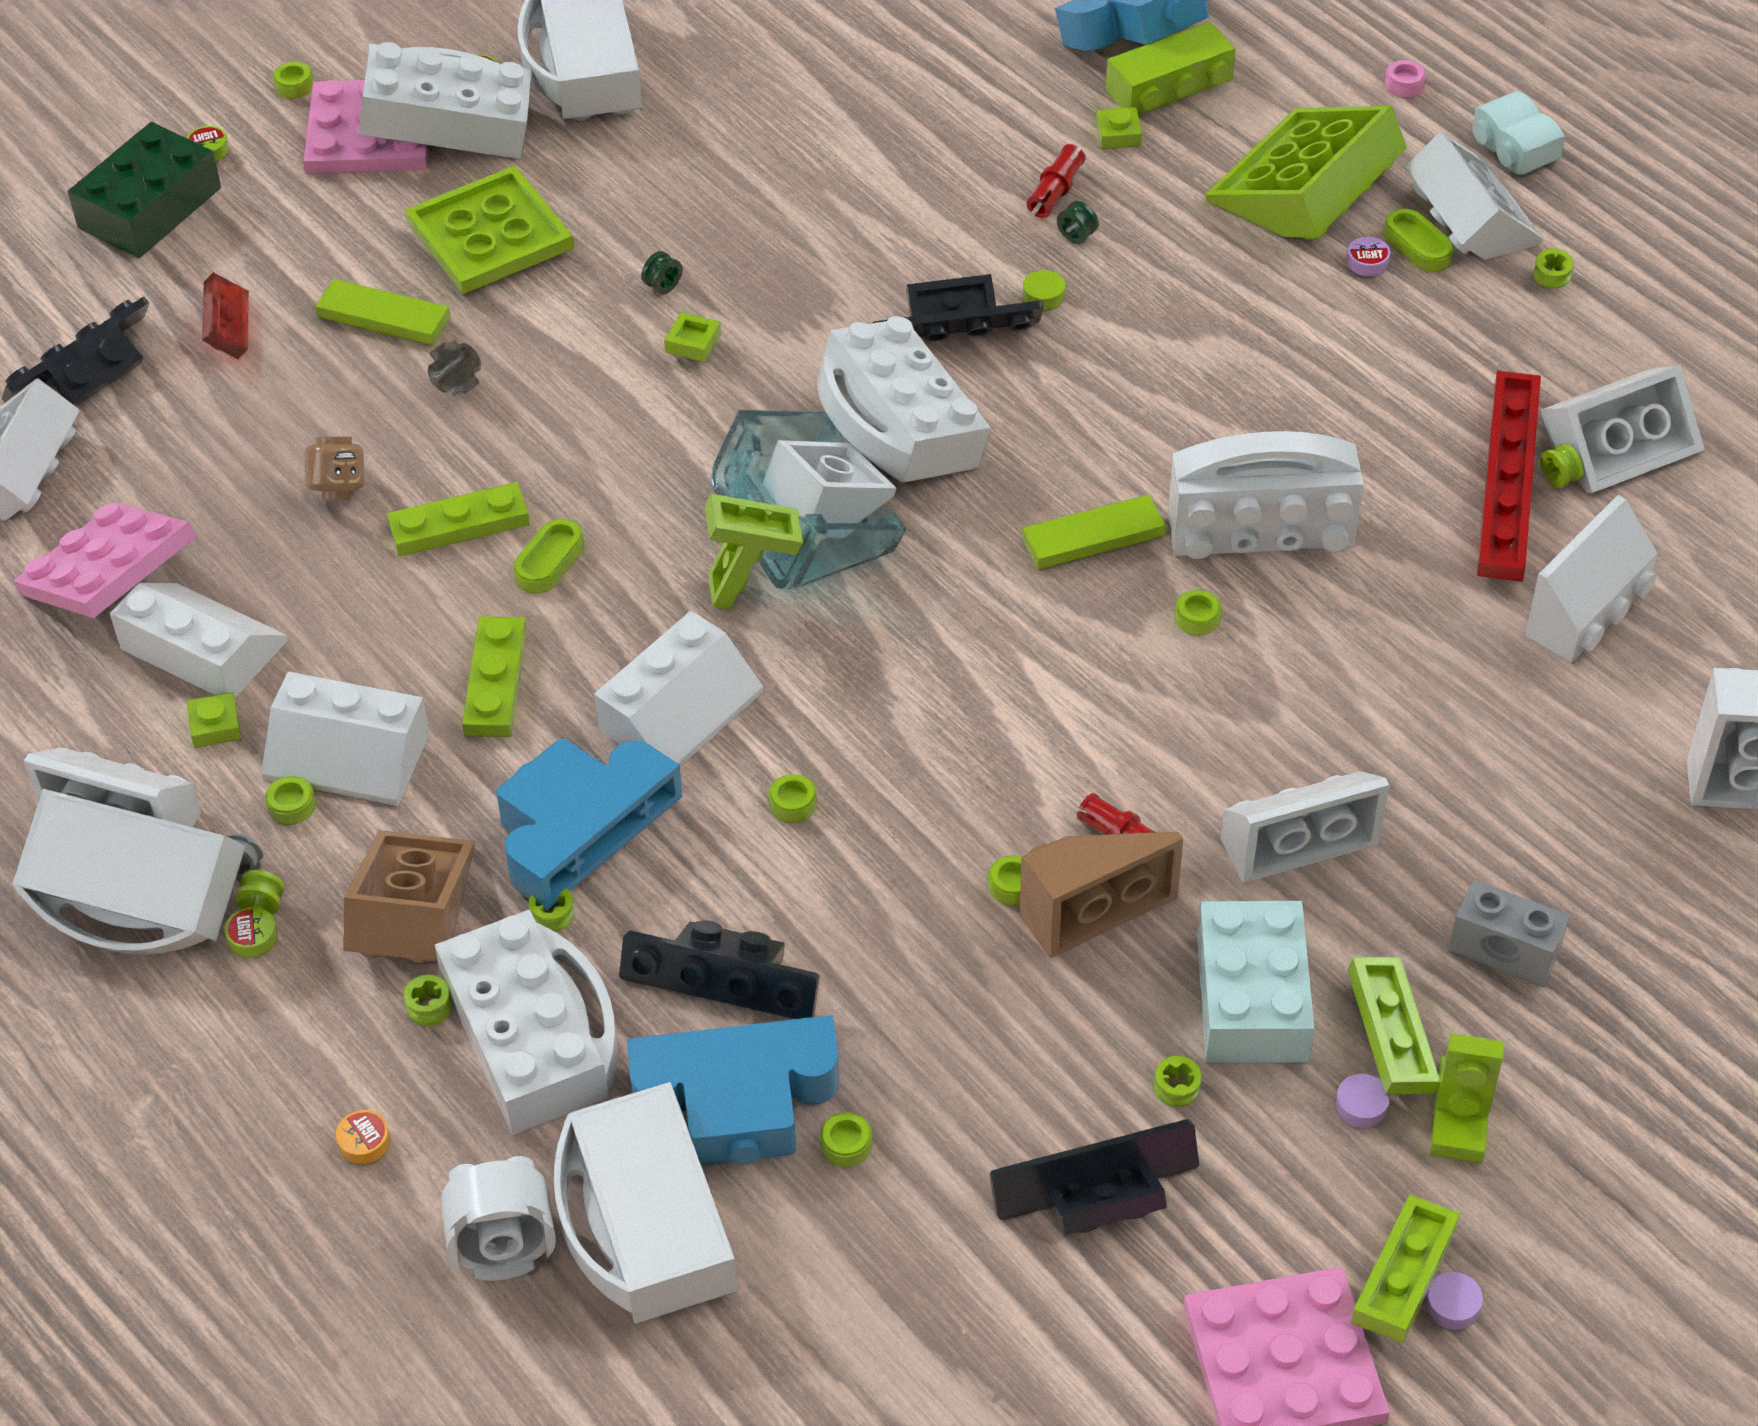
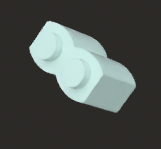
[1472,91,1565,175]

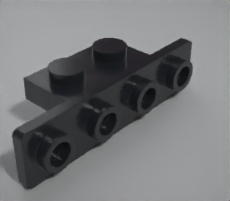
[872,274,1044,341]
[2,297,150,406]
[619,920,820,1019]
[989,1119,1199,1235]

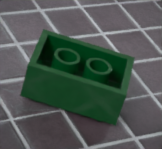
[67,122,221,259]

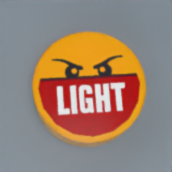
[335,1110,390,1164]

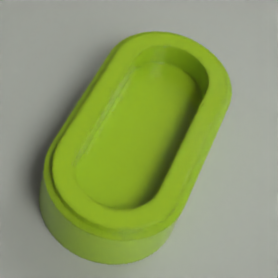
[1383,209,1454,272]
[513,519,584,593]

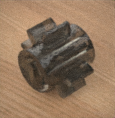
[427,340,481,396]

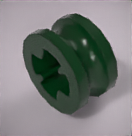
[1057,201,1099,244]
[641,251,683,294]

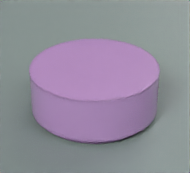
[1335,1074,1390,1128]
[1425,1272,1483,1330]

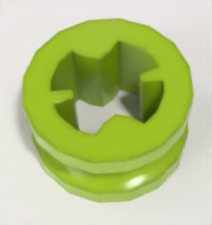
[1533,248,1574,288]
[1540,443,1583,489]
[235,870,285,915]
[528,888,574,931]
[404,974,452,1026]
[1153,1055,1202,1107]

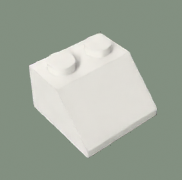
[761,440,897,537]

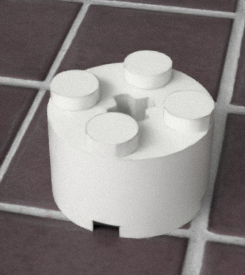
[440,1156,556,1281]

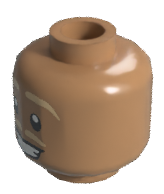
[305,436,364,500]

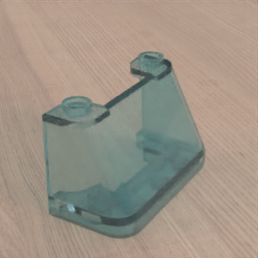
[711,410,906,589]

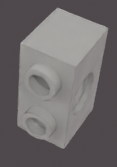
[1449,879,1570,987]

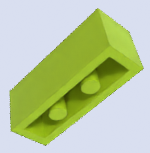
[1106,22,1236,115]

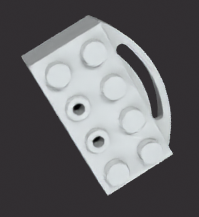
[518,0,643,121]
[358,42,531,159]
[817,316,991,482]
[1168,431,1364,559]
[12,789,246,955]
[434,909,618,1136]
[554,1082,739,1324]

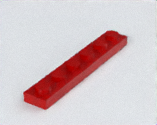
[1477,370,1541,582]

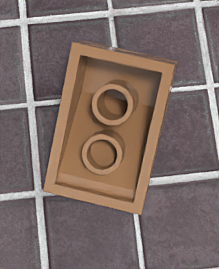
[343,830,475,964]
[1020,832,1183,958]

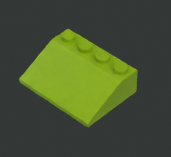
[1205,105,1407,240]

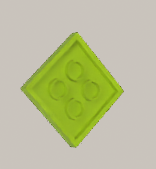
[404,165,574,295]

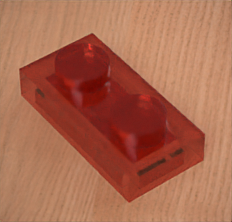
[202,272,249,359]

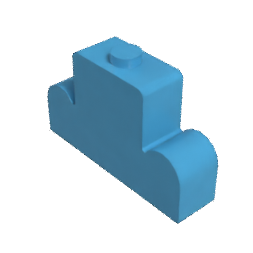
[1055,0,1209,51]
[496,739,682,910]
[627,1015,839,1166]

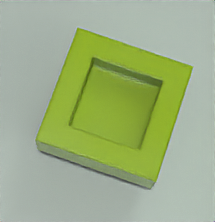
[1096,107,1142,149]
[664,312,721,362]
[186,692,242,748]

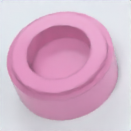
[1384,60,1426,97]

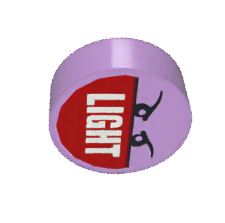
[1346,237,1390,277]

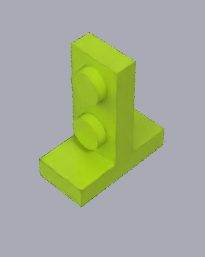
[705,493,803,610]
[1429,1033,1504,1163]

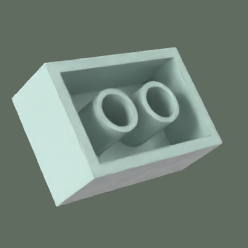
[1197,901,1314,1063]

